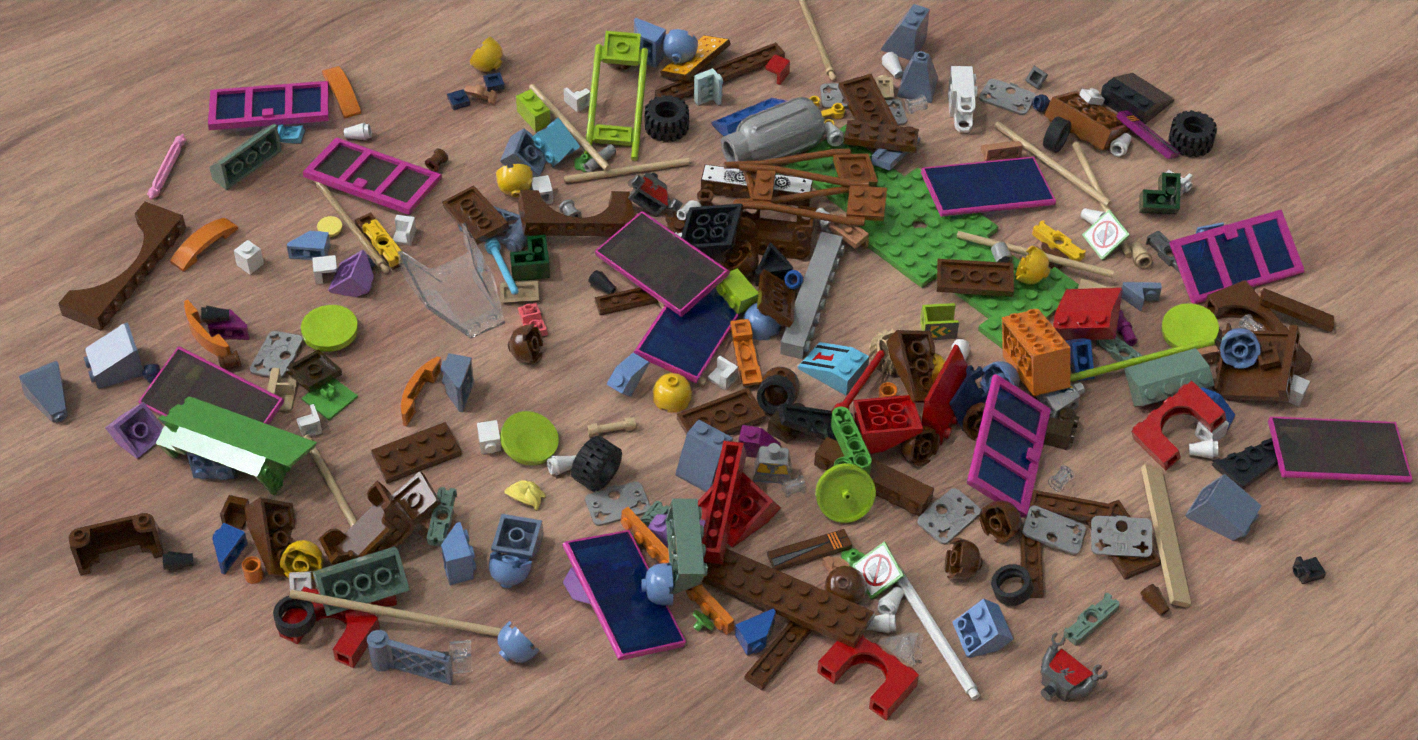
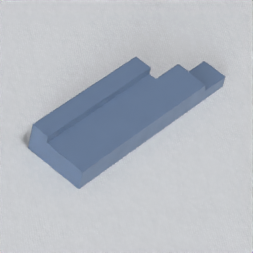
[871,138,920,170]

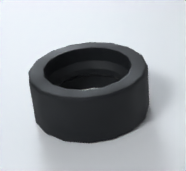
[1043,116,1071,153]
[757,375,796,415]
[991,564,1033,606]
[273,596,316,638]

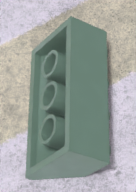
[209,124,282,190]
[1124,348,1214,406]
[665,498,707,594]
[313,547,409,616]

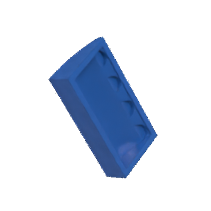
[711,97,787,136]

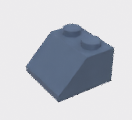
[500,128,546,177]
[441,353,474,412]
[491,514,544,558]

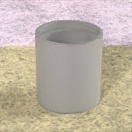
[991,242,1013,263]

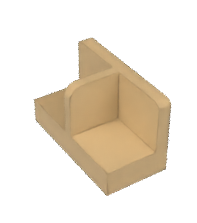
[265,368,298,412]

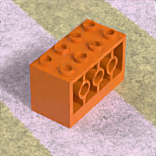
[1002,309,1070,396]

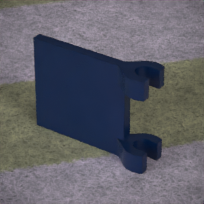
[949,365,989,431]

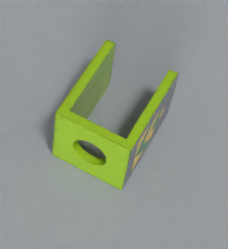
[920,303,959,340]

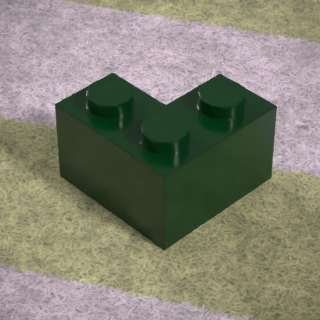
[1139,172,1181,215]
[510,235,550,281]

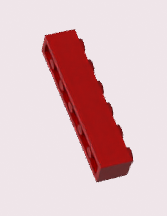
[701,441,746,564]

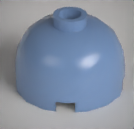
[663,29,698,63]
[744,303,781,340]
[1220,328,1260,369]
[980,361,1020,402]
[489,552,532,588]
[641,563,674,606]
[497,621,540,663]

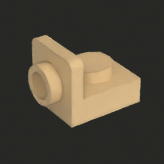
[874,75,894,100]

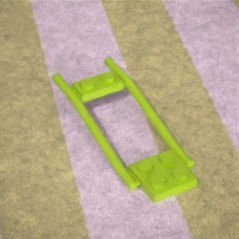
[584,31,648,161]

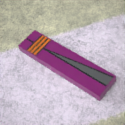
[1116,110,1180,159]

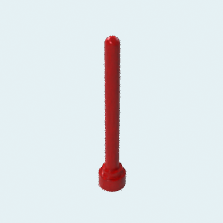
[831,350,885,412]

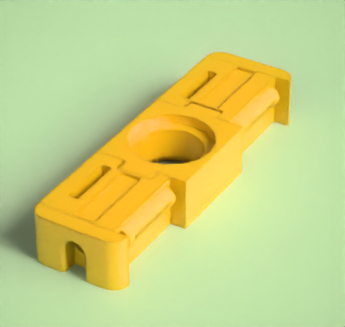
[362,219,404,267]
[1032,220,1086,262]

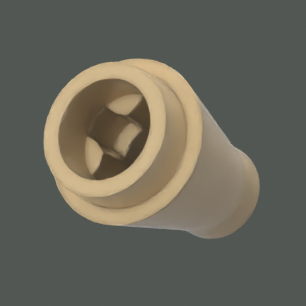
[1131,242,1152,269]

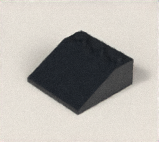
[1101,73,1174,124]
[678,203,743,263]

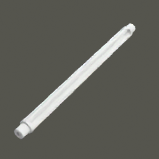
[897,568,980,700]

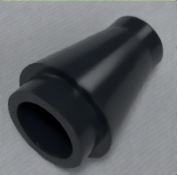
[588,270,617,294]
[201,305,229,325]
[162,551,193,572]

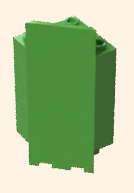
[156,396,317,496]

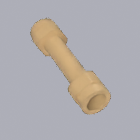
[587,417,636,437]

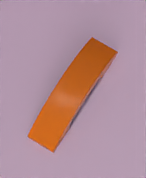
[322,66,361,119]
[170,218,239,272]
[184,299,231,357]
[730,319,762,386]
[401,356,442,427]

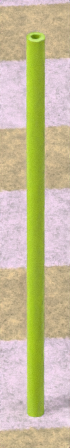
[1029,338,1215,392]

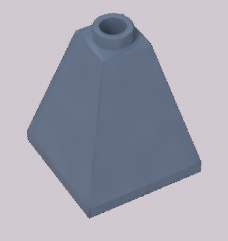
[897,51,938,103]
[19,361,68,422]

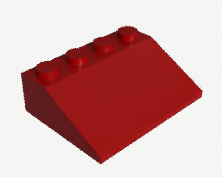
[921,344,968,446]

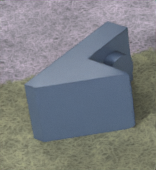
[1122,282,1162,311]

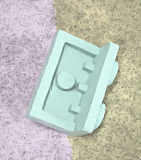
[694,68,723,105]

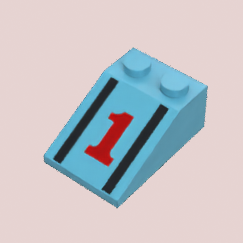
[798,342,869,396]

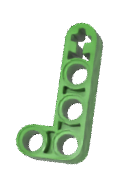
[831,406,872,475]

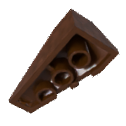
[886,330,935,403]
[245,497,295,578]

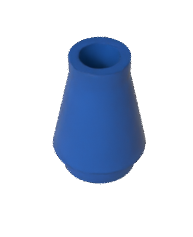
[785,270,804,289]

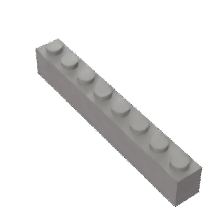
[780,232,845,359]

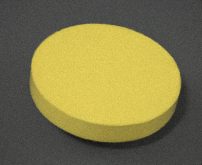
[317,216,342,237]

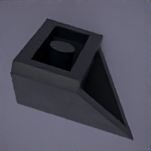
[755,242,793,286]

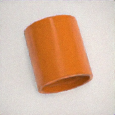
[879,382,897,398]
[242,556,264,584]

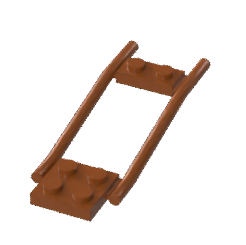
[724,149,878,204]
[733,164,887,226]

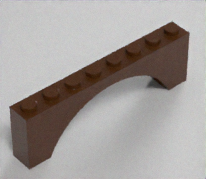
[58,201,186,331]

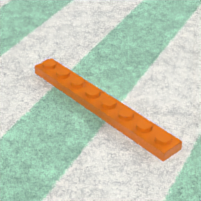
[621,507,735,635]

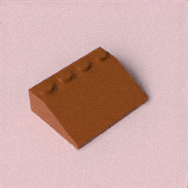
[1044,91,1131,150]

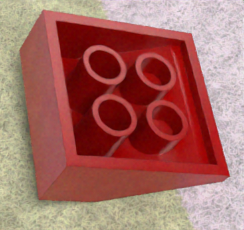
[1053,287,1123,340]
[853,395,923,454]
[698,472,781,548]

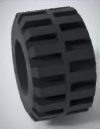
[644,95,689,142]
[1168,110,1217,157]
[571,435,622,492]

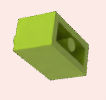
[516,89,551,132]
[716,268,758,314]

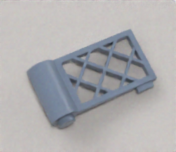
[458,206,528,252]
[367,630,454,685]

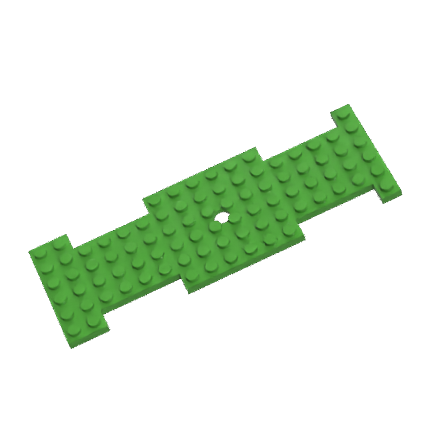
[776,124,1079,349]

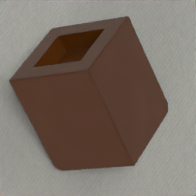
[220,495,249,530]

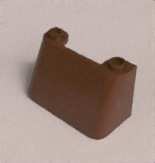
[319,480,415,565]
[69,513,164,576]

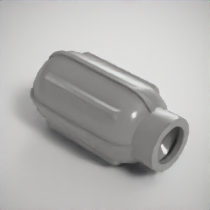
[721,97,825,162]

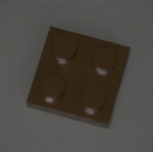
[286,349,342,393]

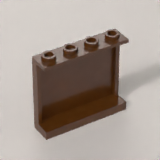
[1212,323,1301,402]

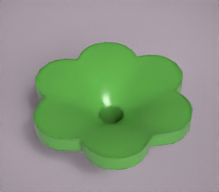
[574,154,593,172]
[841,548,865,567]
[693,610,715,631]

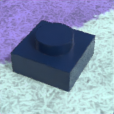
[483,72,505,92]
[447,89,470,110]

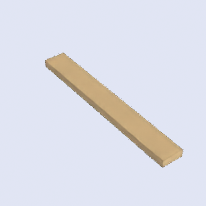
[1141,464,1191,608]

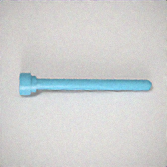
[484,238,519,295]

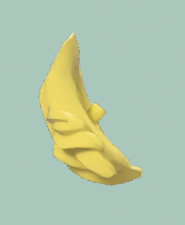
[504,480,546,510]

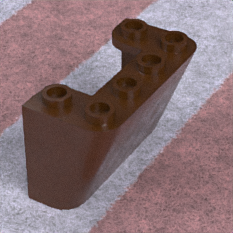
[735,206,817,260]

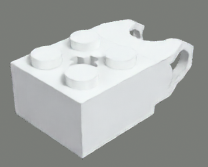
[948,66,977,133]

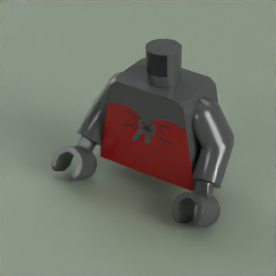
[628,172,683,216]
[1040,632,1108,701]

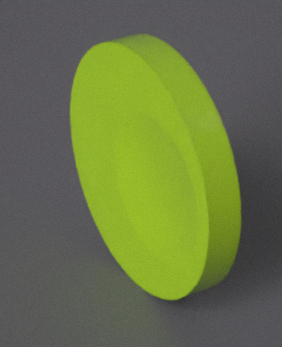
[1161,303,1219,348]
[301,305,358,352]
[500,411,559,466]
[815,463,876,523]

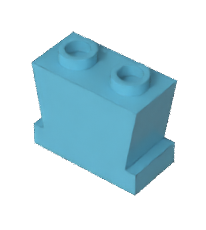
[532,117,580,167]

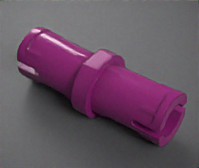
[1117,310,1138,346]

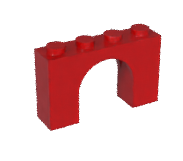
[1131,381,1226,471]
[278,586,380,668]
[817,635,919,721]

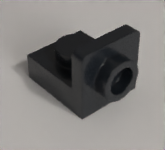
[1292,556,1326,584]

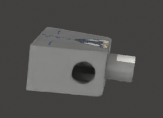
[1036,382,1085,419]

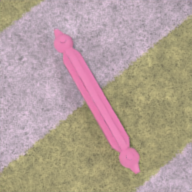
[147,134,186,200]

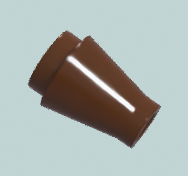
[1140,584,1170,616]

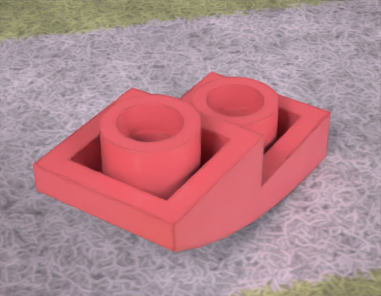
[518,303,548,336]

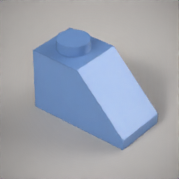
[287,231,331,260]
[607,353,650,396]

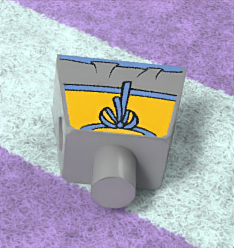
[753,443,793,484]

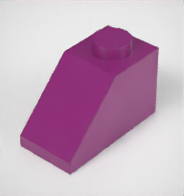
[208,308,250,340]
[738,425,781,458]

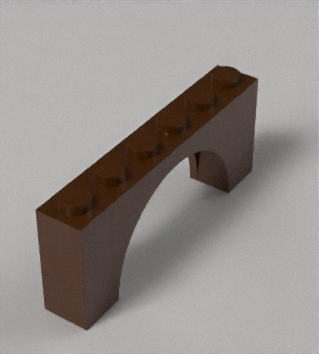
[518,190,635,236]
[1204,280,1313,376]

